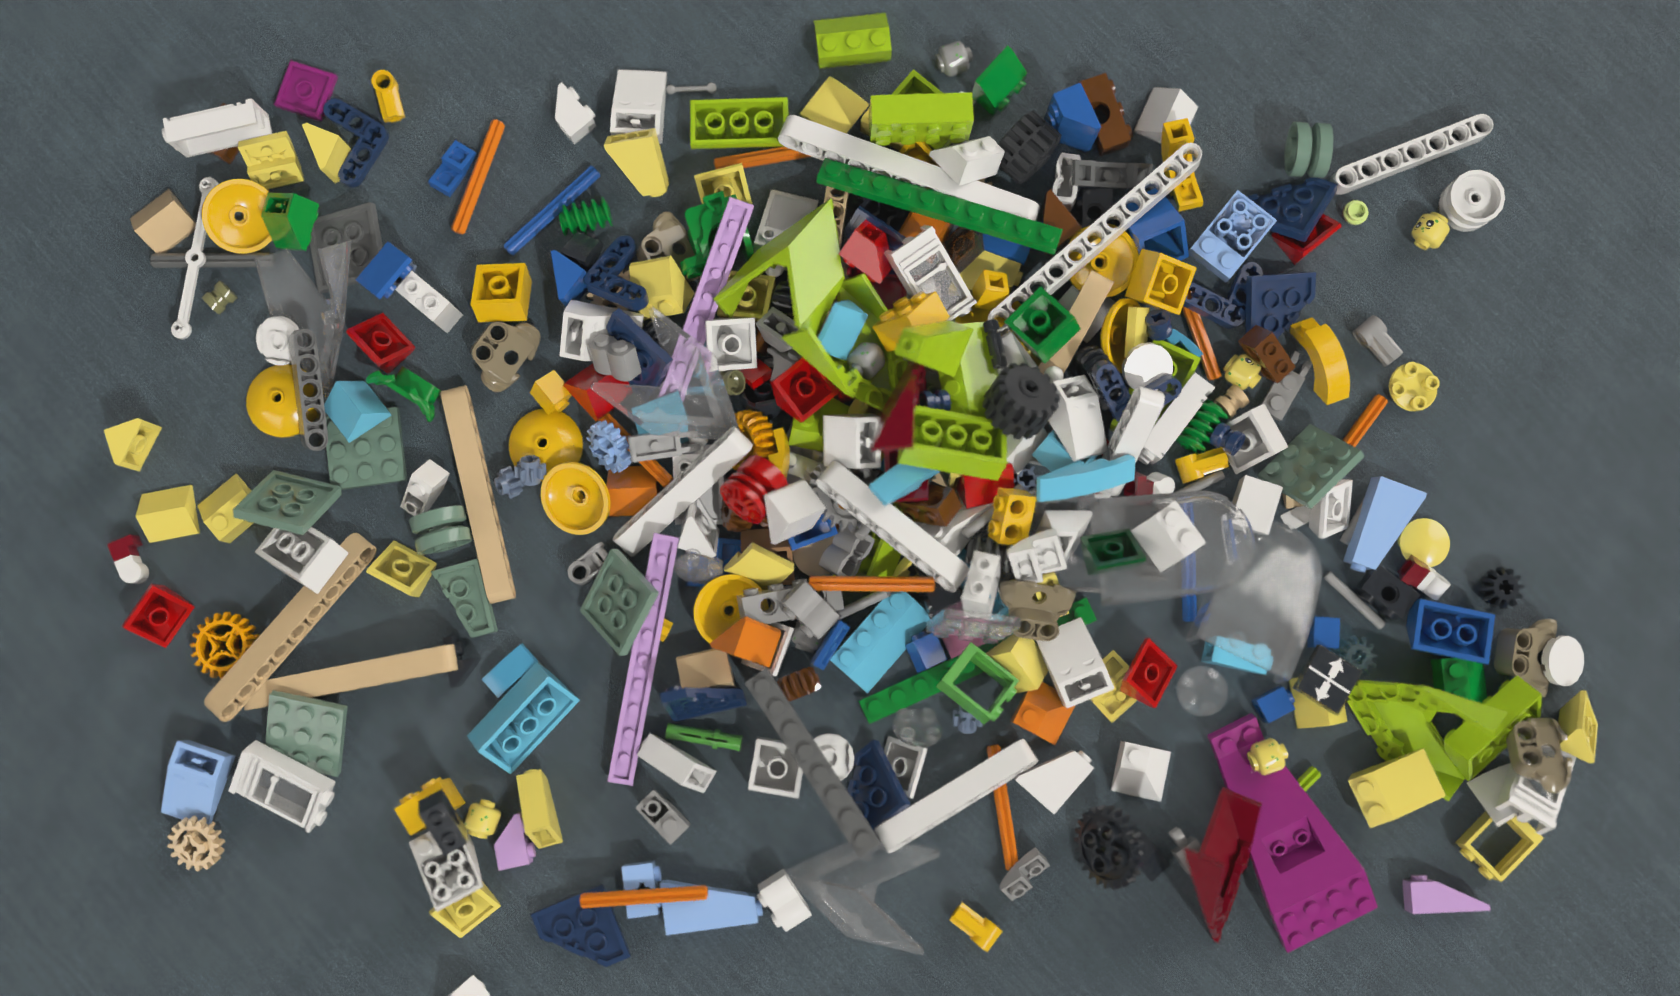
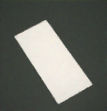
[1280,506,1310,532]

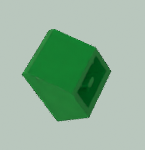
[261,193,319,251]

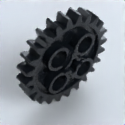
[1074,804,1146,890]

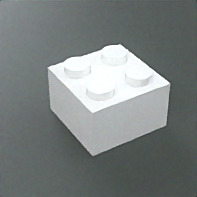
[748,737,803,798]

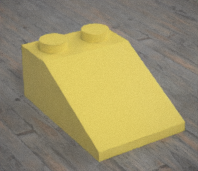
[1348,748,1446,828]

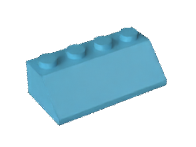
[830,591,931,693]
[467,662,580,774]

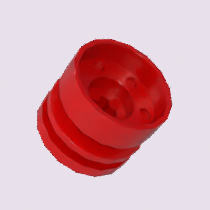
[720,455,788,524]

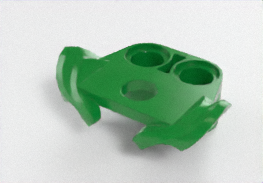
[366,366,441,422]

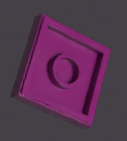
[274,60,338,122]

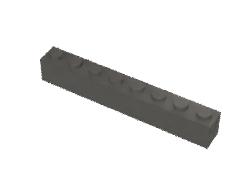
[745,668,881,858]

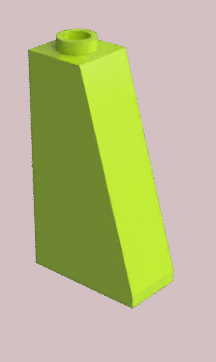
[894,320,973,377]

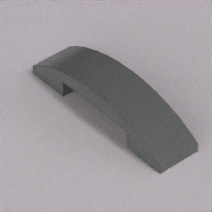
[1072,160,1153,189]

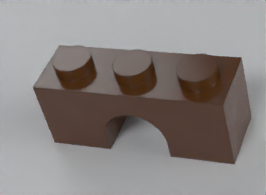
[1078,73,1133,157]

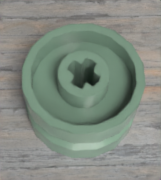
[1284,121,1333,178]
[409,505,472,555]

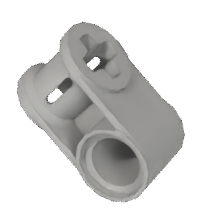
[568,542,608,585]

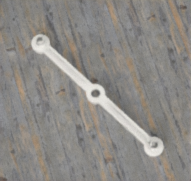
[171,177,219,339]

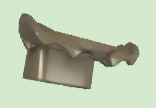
[636,212,702,282]
[471,322,541,392]
[999,580,1076,641]
[1494,619,1557,697]
[1506,718,1573,794]

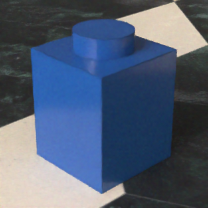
[1307,617,1340,653]
[905,631,947,673]
[1251,686,1295,723]

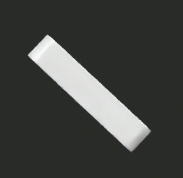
[1099,386,1164,497]

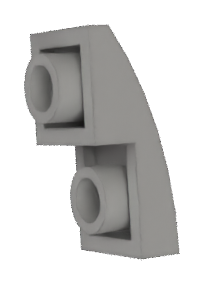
[999,847,1050,901]

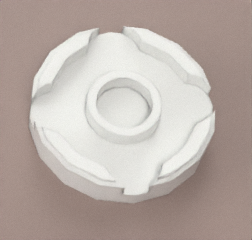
[256,316,303,366]
[1122,342,1173,391]
[1541,635,1584,686]
[814,733,854,781]

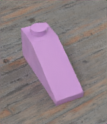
[1402,874,1490,914]

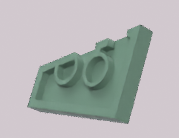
[431,559,498,638]

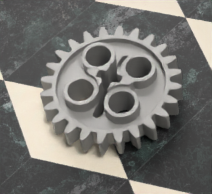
[808,461,881,532]

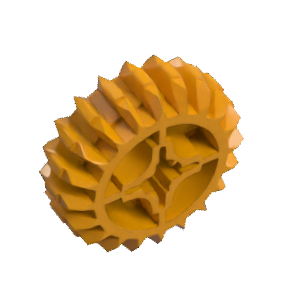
[725,409,778,470]
[189,612,259,679]

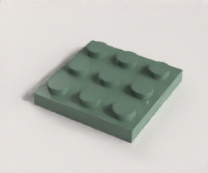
[326,407,407,490]
[1258,424,1364,509]
[233,470,342,535]
[580,549,659,655]
[265,690,347,777]

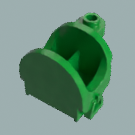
[680,191,754,278]

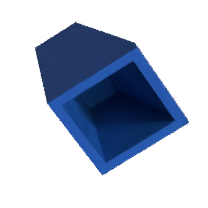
[1115,188,1189,261]

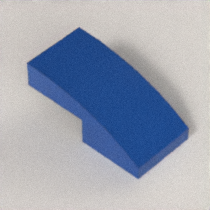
[429,140,476,197]

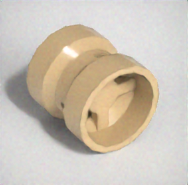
[1214,385,1249,419]

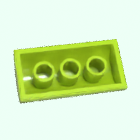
[690,97,789,149]

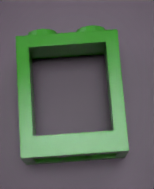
[936,642,1019,724]

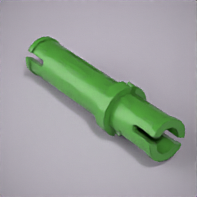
[665,723,743,751]

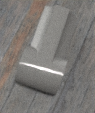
[1353,315,1403,367]

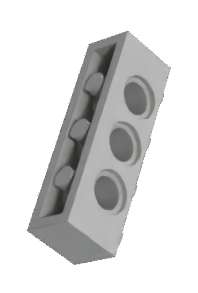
[737,574,844,624]

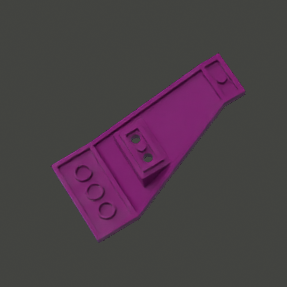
[1207,713,1378,953]

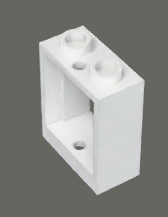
[395,271,463,333]
[962,551,1001,624]

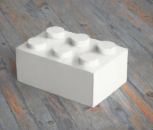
[255,527,349,594]

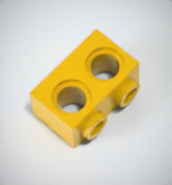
[988,488,1037,545]

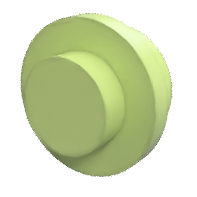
[1343,200,1368,225]

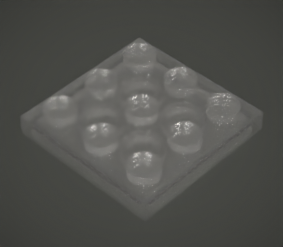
[926,608,1021,644]

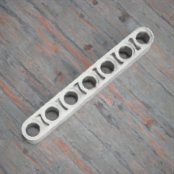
[1329,114,1493,195]
[613,426,753,557]
[816,461,969,592]
[875,739,1038,853]

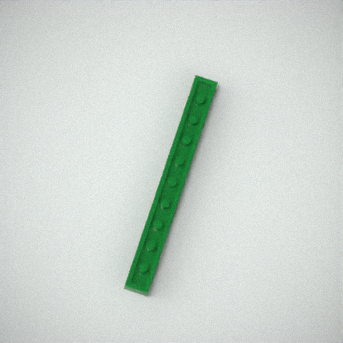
[817,158,1063,255]
[859,597,1097,724]

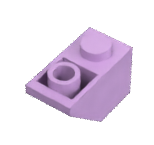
[494,812,536,870]

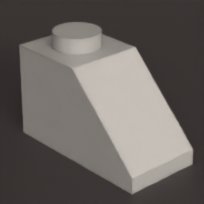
[756,307,799,353]

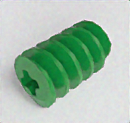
[559,197,613,236]
[1176,399,1228,454]

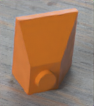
[1010,682,1075,745]

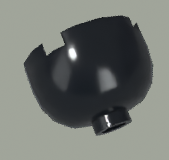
[739,378,784,419]

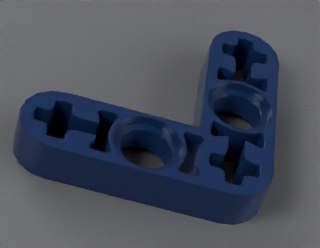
[324,98,389,188]
[584,235,649,311]
[1183,262,1263,329]
[1092,360,1182,423]

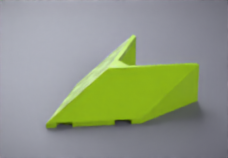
[713,198,845,337]
[781,273,908,411]
[1347,680,1508,802]

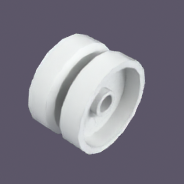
[1439,170,1505,232]

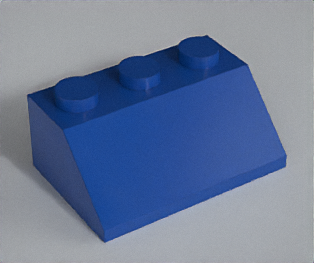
[1044,82,1101,153]
[1406,599,1495,665]

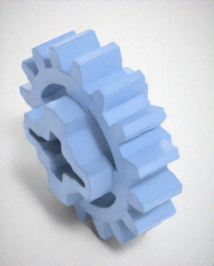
[586,420,632,473]

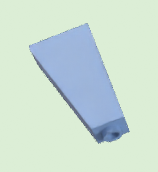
[1343,476,1427,573]
[660,880,763,935]

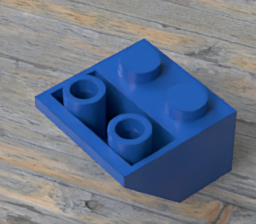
[356,242,413,300]

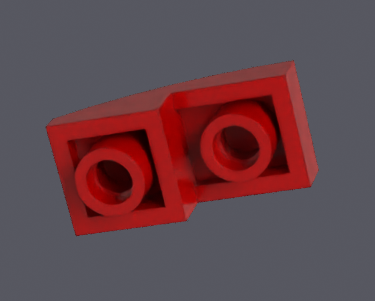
[728,358,772,389]

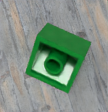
[972,45,1027,116]
[1004,286,1081,364]
[1431,658,1487,704]

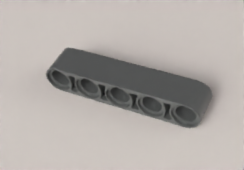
[289,329,328,451]

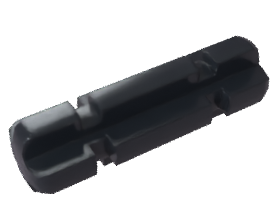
[983,319,1007,369]

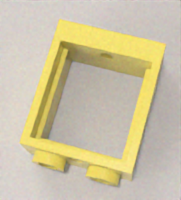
[1455,811,1544,882]

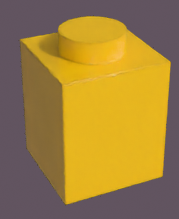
[972,269,1009,310]
[530,370,571,415]

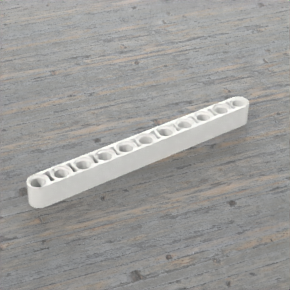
[778,115,1040,221]
[988,143,1202,335]

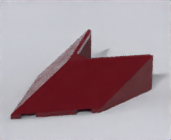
[871,360,929,502]
[1183,787,1262,944]

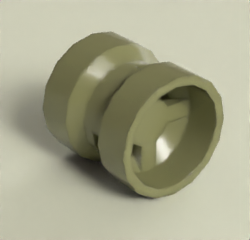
[202,280,238,315]
[710,370,746,396]

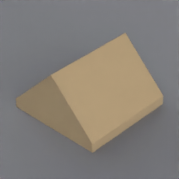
[130,189,196,254]
[676,648,736,689]

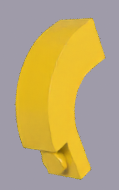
[1161,118,1204,212]
[1290,317,1350,405]

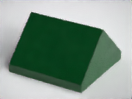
[1080,528,1146,576]

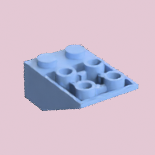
[1188,190,1277,283]
[161,740,236,825]

